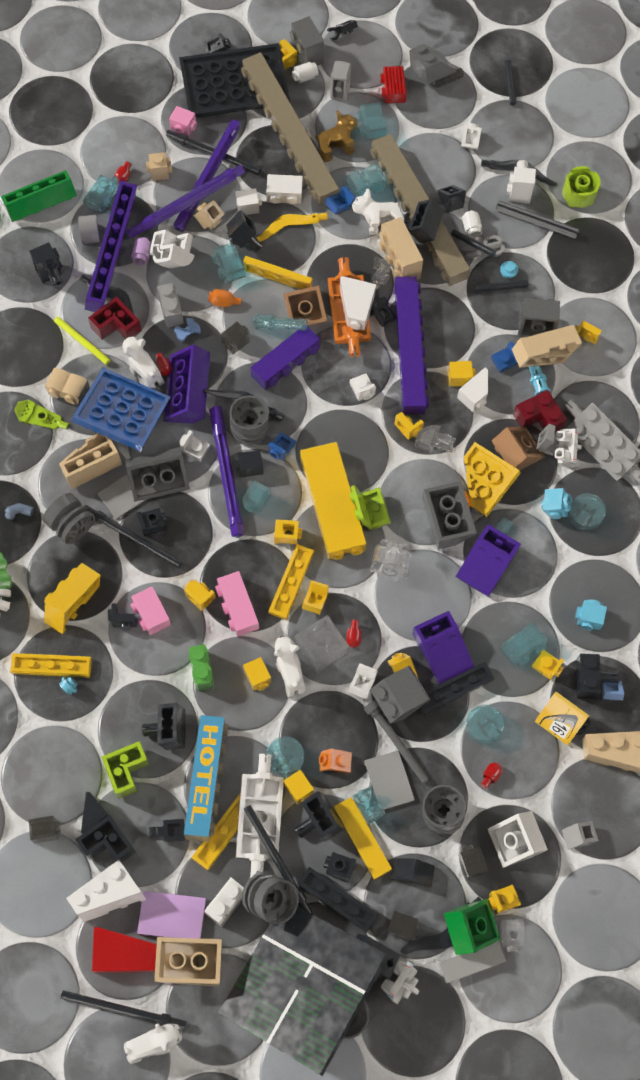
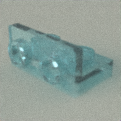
[83,175,119,213]

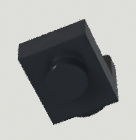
[108,603,137,630]

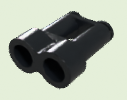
[370,297,397,327]

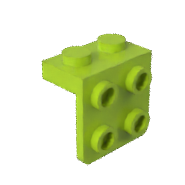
[349,485,391,531]

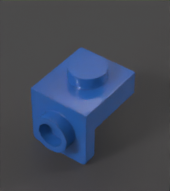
[324,186,356,214]
[268,432,296,461]

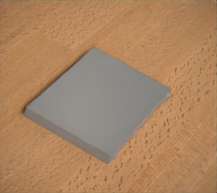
[97,474,156,519]
[364,750,415,811]

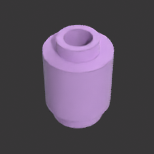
[131,237,152,265]

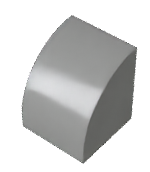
[78,215,100,244]
[562,821,598,850]

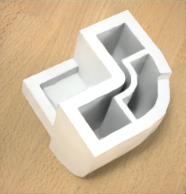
[150,230,195,269]

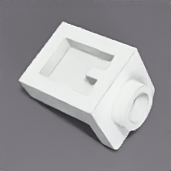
[461,123,482,150]
[349,374,376,401]
[180,430,210,462]

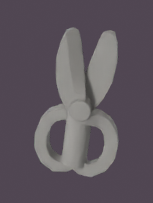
[462,235,505,259]

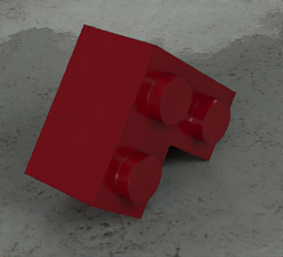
[88,296,142,340]
[513,390,567,433]

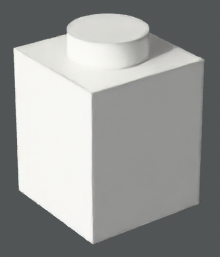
[235,188,262,215]

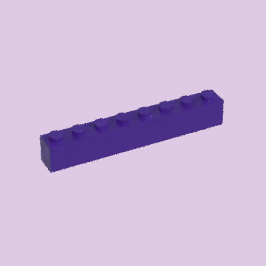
[85,181,137,312]
[394,276,429,414]

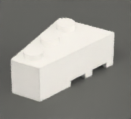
[66,860,147,922]

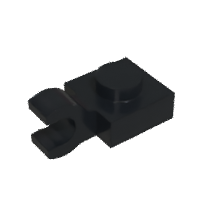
[327,20,358,41]
[149,819,185,842]

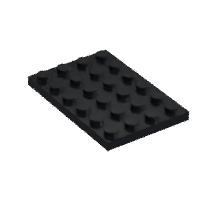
[179,43,290,118]

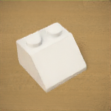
[488,811,548,868]

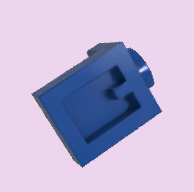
[491,341,518,373]

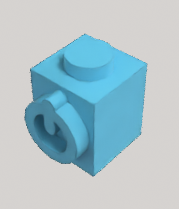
[542,488,572,519]
[575,600,607,631]

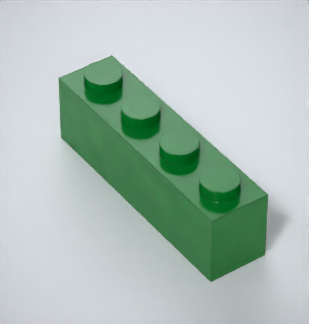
[1,170,77,222]

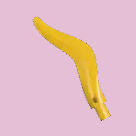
[256,212,328,242]

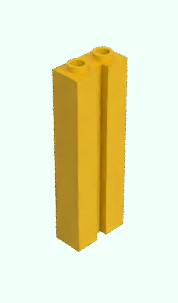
[300,442,366,560]

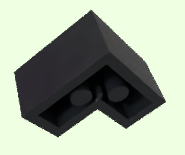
[75,815,136,863]

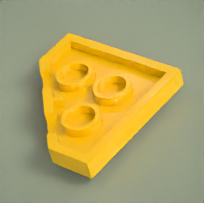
[464,442,520,518]

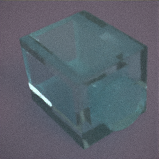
[242,480,271,514]

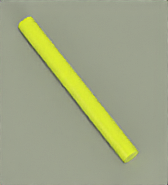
[54,316,111,365]

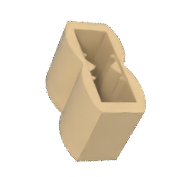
[45,368,90,404]

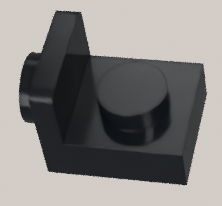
[204,33,232,53]

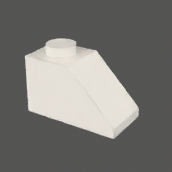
[457,367,488,412]

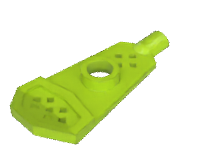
[14,400,70,430]

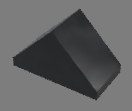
[437,185,466,213]
[81,792,108,834]
[391,858,435,887]

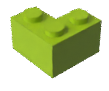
[101,741,149,799]

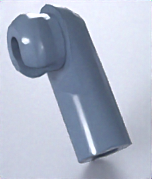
[5,503,34,520]

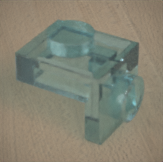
[353,787,385,824]

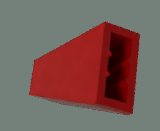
[92,927,157,973]

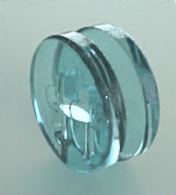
[568,493,606,531]
[465,705,504,744]
[267,736,304,776]

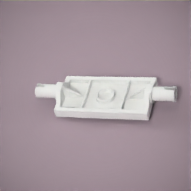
[236,754,284,878]

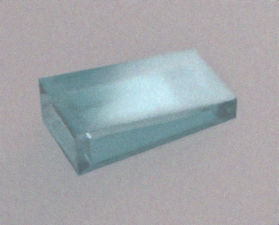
[495,517,513,534]

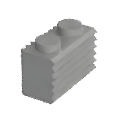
[330,61,351,101]
[157,283,184,328]

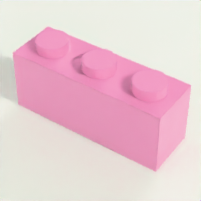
[215,571,259,637]

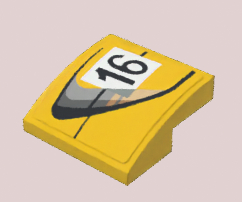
[535,692,589,746]

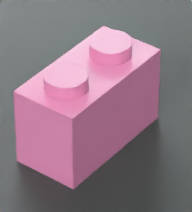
[130,587,171,635]

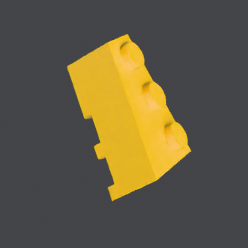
[44,563,101,634]

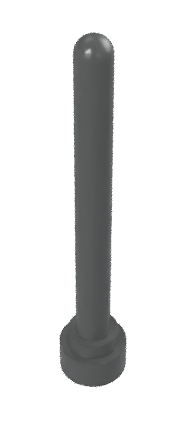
[364,700,428,783]

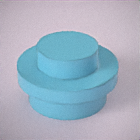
[500,261,518,279]
[59,677,78,695]

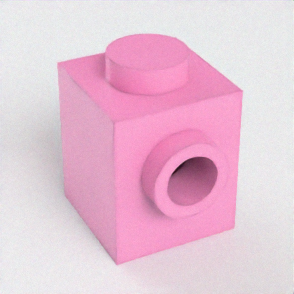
[169,106,197,137]

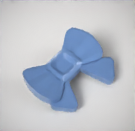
[174,318,201,342]

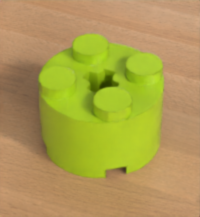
[562,166,601,208]

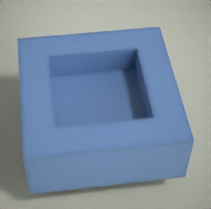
[601,681,624,700]

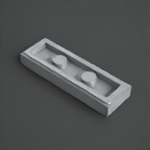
[439,941,506,984]

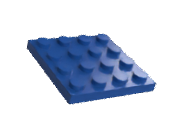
[71,368,170,452]

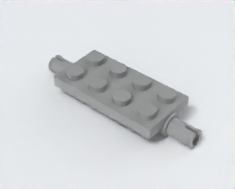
[564,399,640,485]

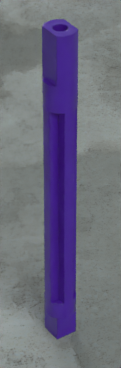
[172,119,241,232]
[126,164,245,238]
[209,406,245,538]

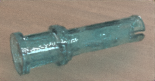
[252,313,308,331]

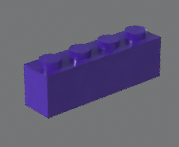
[250,324,320,390]

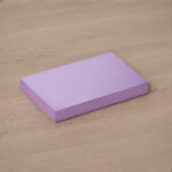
[137,891,206,939]

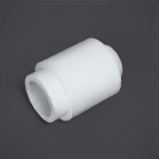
[292,62,318,83]
[462,210,483,238]

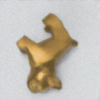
[315,110,358,163]

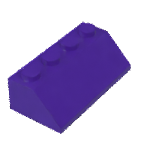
[164,344,210,424]

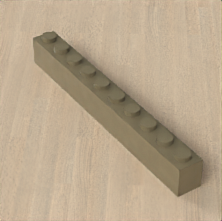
[241,52,339,206]
[370,134,470,286]

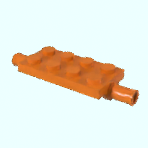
[328,257,371,357]

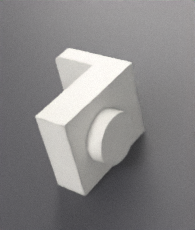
[348,664,378,699]

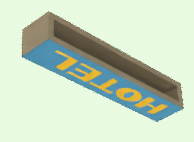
[184,715,229,842]

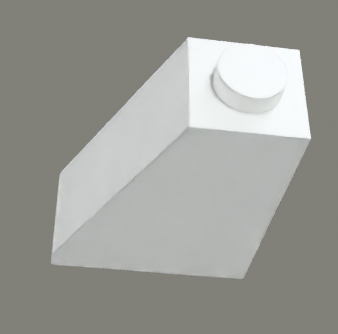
[340,276,376,331]

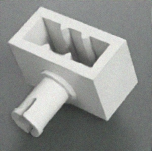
[506,160,536,204]

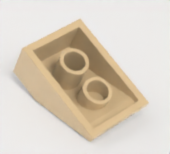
[154,937,222,986]

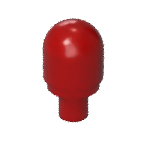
[114,161,132,184]
[156,353,172,376]
[346,620,362,648]
[481,762,503,789]

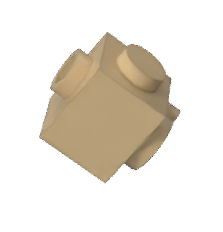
[146,152,172,181]
[193,200,224,230]

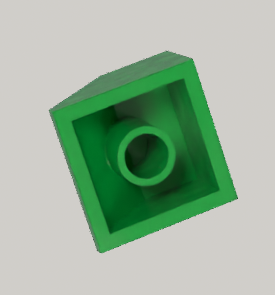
[443,899,501,955]

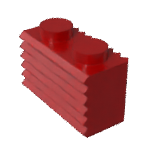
[380,65,407,104]

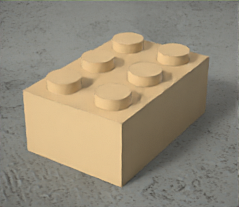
[378,217,423,280]

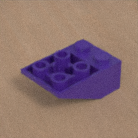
[456,524,521,597]
[412,611,474,684]

